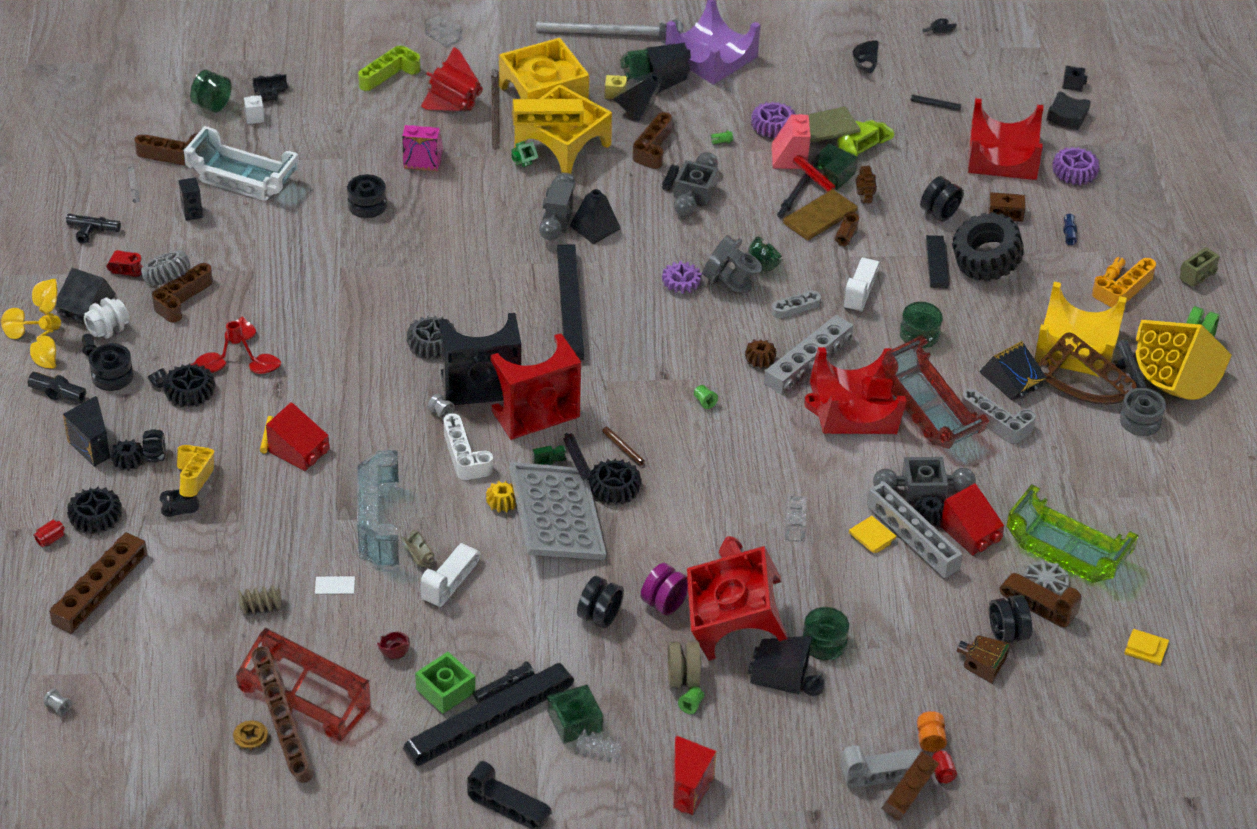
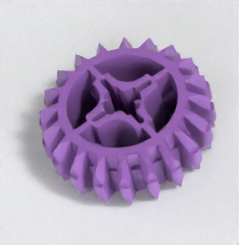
[751,101,796,139]
[1052,147,1100,185]

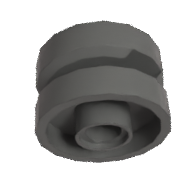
[1119,388,1166,436]

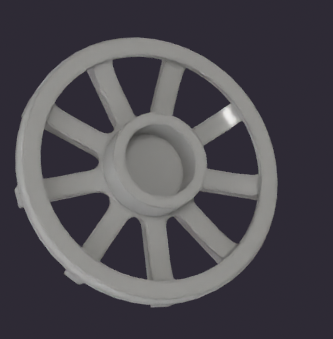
[1023,560,1069,595]

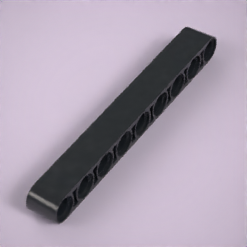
[557,244,584,360]
[403,663,574,766]

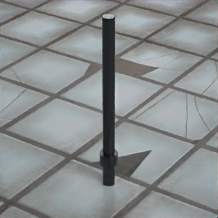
[777,154,823,218]

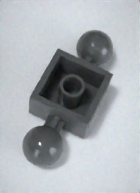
[674,152,719,217]
[539,172,576,241]
[873,457,976,502]

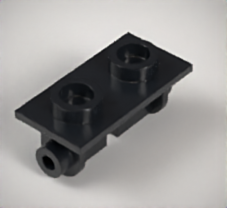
[253,74,288,93]

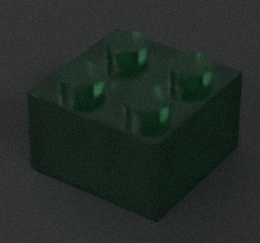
[548,684,604,744]

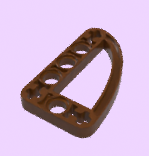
[1038,332,1137,405]

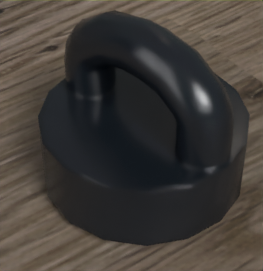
[147,368,167,388]
[803,674,824,696]

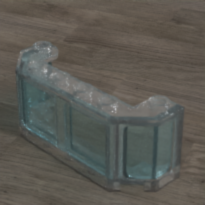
[357,450,400,572]

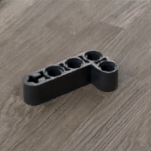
[467,761,552,829]

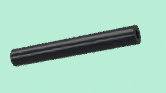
[911,94,961,111]

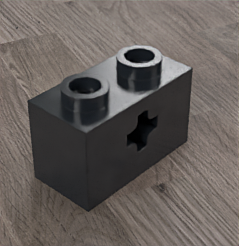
[178,177,203,221]

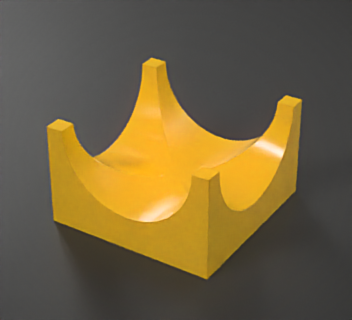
[499,37,589,100]
[514,84,612,175]
[1034,281,1127,377]

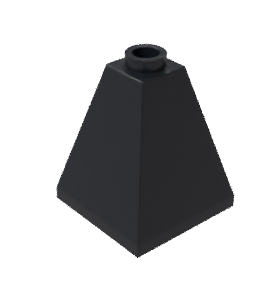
[613,72,662,122]
[570,189,620,245]

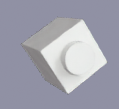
[244,96,264,124]

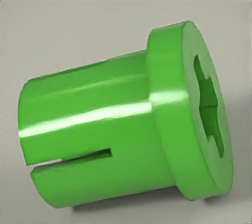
[694,385,718,409]
[678,686,704,714]

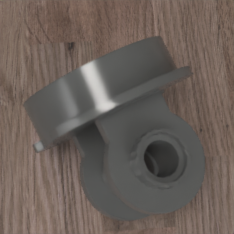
[702,235,762,293]

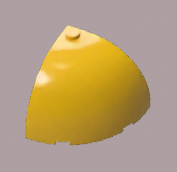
[1135,320,1232,400]

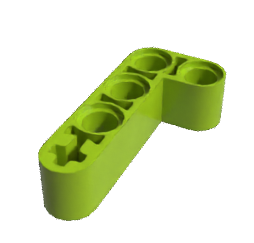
[358,45,421,91]

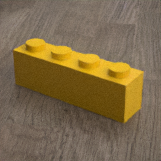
[512,99,584,126]

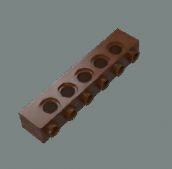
[49,532,147,634]

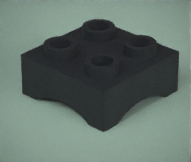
[1046,91,1091,130]

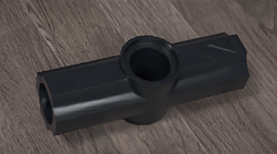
[27,372,86,404]

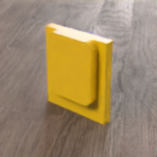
[848,516,896,553]
[1124,629,1169,666]

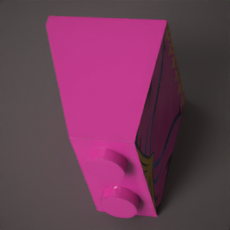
[402,125,443,172]

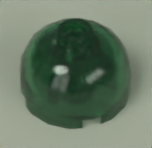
[747,236,784,271]

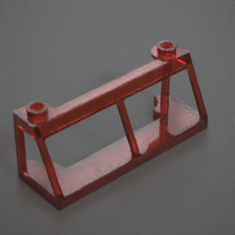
[236,628,371,742]

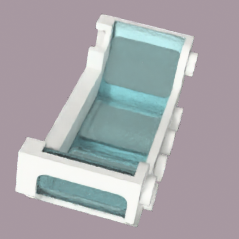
[184,126,299,201]

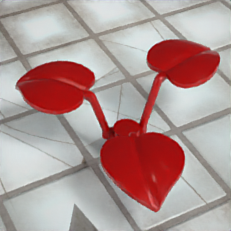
[191,316,281,374]

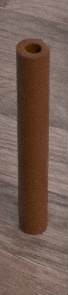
[602,426,645,466]

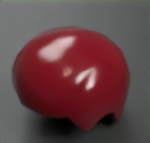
[377,631,410,660]

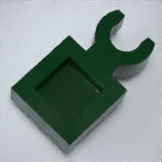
[532,445,566,465]

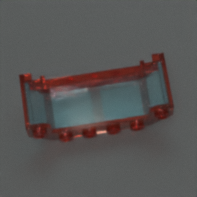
[882,335,990,449]

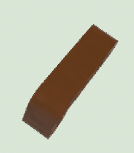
[632,112,672,169]
[134,133,207,166]
[152,263,213,323]
[999,573,1082,628]

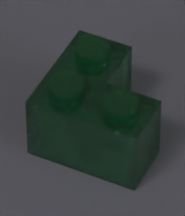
[620,49,650,83]
[818,143,858,190]

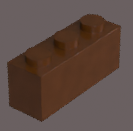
[881,751,940,821]

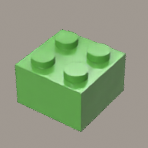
[415,652,476,714]

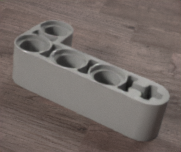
[960,389,1036,444]
[841,745,921,788]

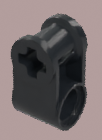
[159,489,199,517]

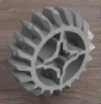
[141,250,191,286]

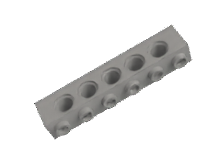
[764,315,853,395]
[867,481,963,578]

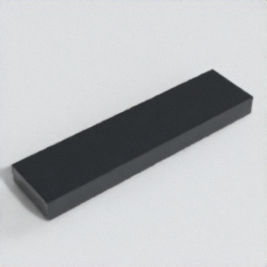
[926,235,948,288]

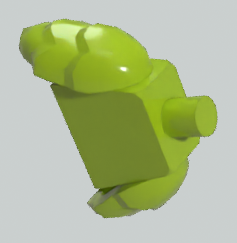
[837,120,895,161]

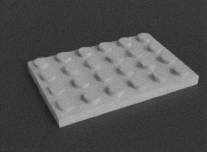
[509,462,607,560]

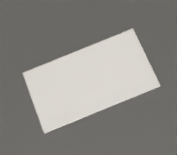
[315,576,355,594]

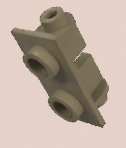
[401,530,435,569]

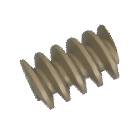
[238,585,282,615]

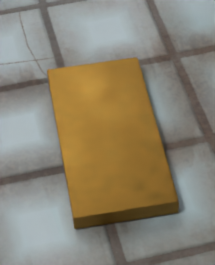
[783,189,858,241]

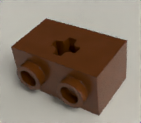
[988,192,1026,222]

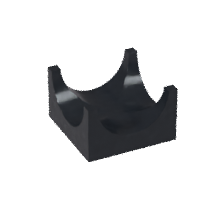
[439,313,522,405]

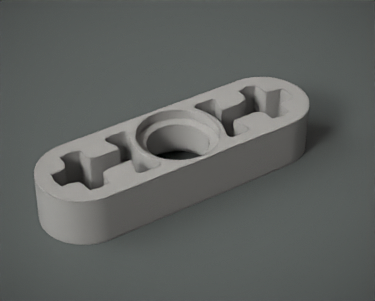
[772,290,821,318]

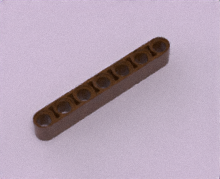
[251,646,314,783]

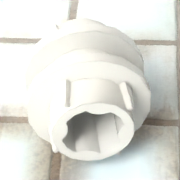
[84,298,129,338]

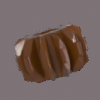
[745,338,777,369]

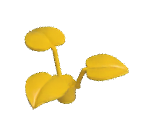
[1,279,61,369]

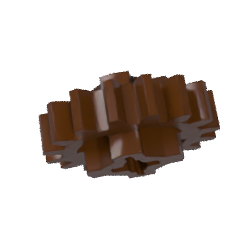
[856,165,877,204]

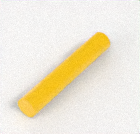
[260,416,274,454]

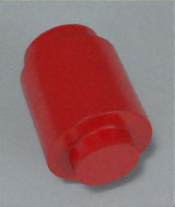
[33,519,65,548]
[932,751,957,784]

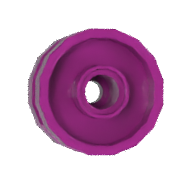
[640,562,688,616]

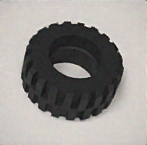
[952,212,1024,281]

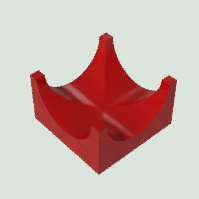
[968,98,1044,180]
[491,333,581,440]
[810,347,907,434]
[687,546,787,661]

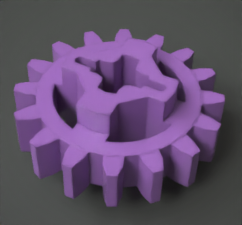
[662,261,702,294]

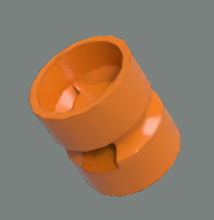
[917,711,947,752]

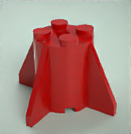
[421,47,483,111]

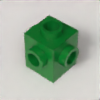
[511,141,538,167]

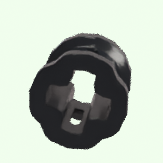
[257,85,278,103]

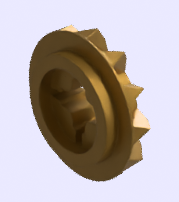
[233,720,268,751]

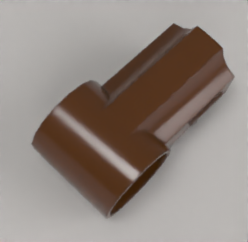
[835,211,859,247]

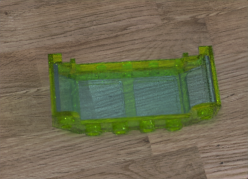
[1006,484,1139,583]

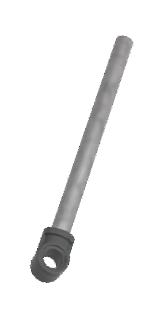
[537,20,684,39]

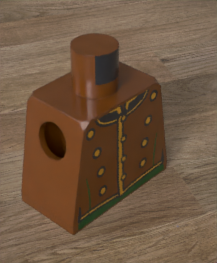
[957,635,1010,684]

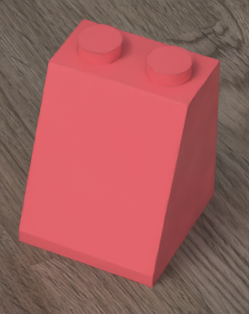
[771,114,810,169]

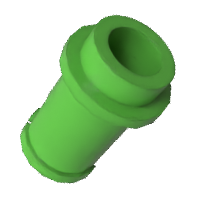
[711,130,733,145]

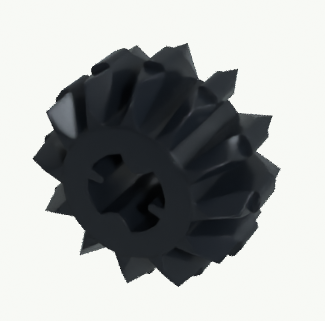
[142,429,166,463]
[110,439,144,471]
[914,494,945,527]

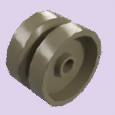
[668,641,701,688]

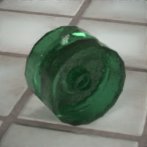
[190,69,232,113]
[899,301,943,349]
[803,607,850,660]

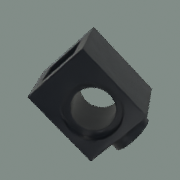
[1062,65,1088,91]

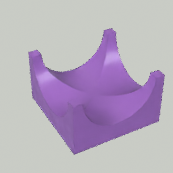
[665,0,760,85]

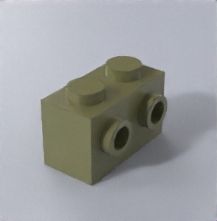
[1179,247,1220,287]

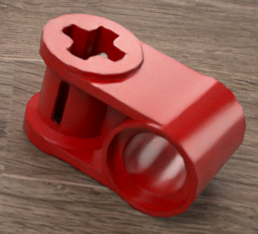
[107,250,143,277]

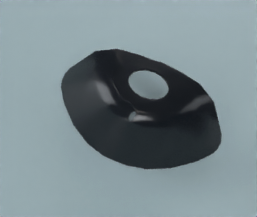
[852,40,879,73]

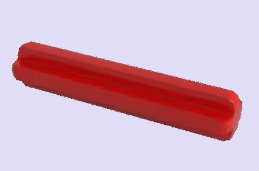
[793,155,835,192]

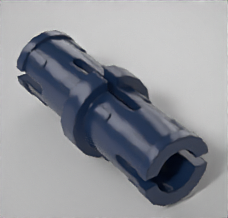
[1063,214,1077,245]

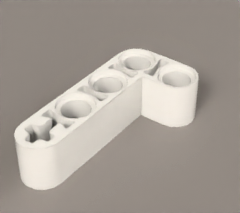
[844,257,880,312]
[444,414,493,480]
[421,543,481,607]

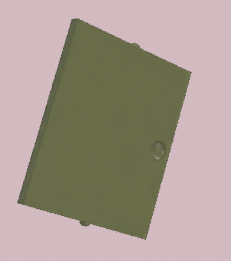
[807,106,861,143]

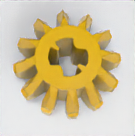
[486,480,517,513]

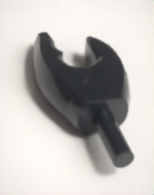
[922,18,957,34]

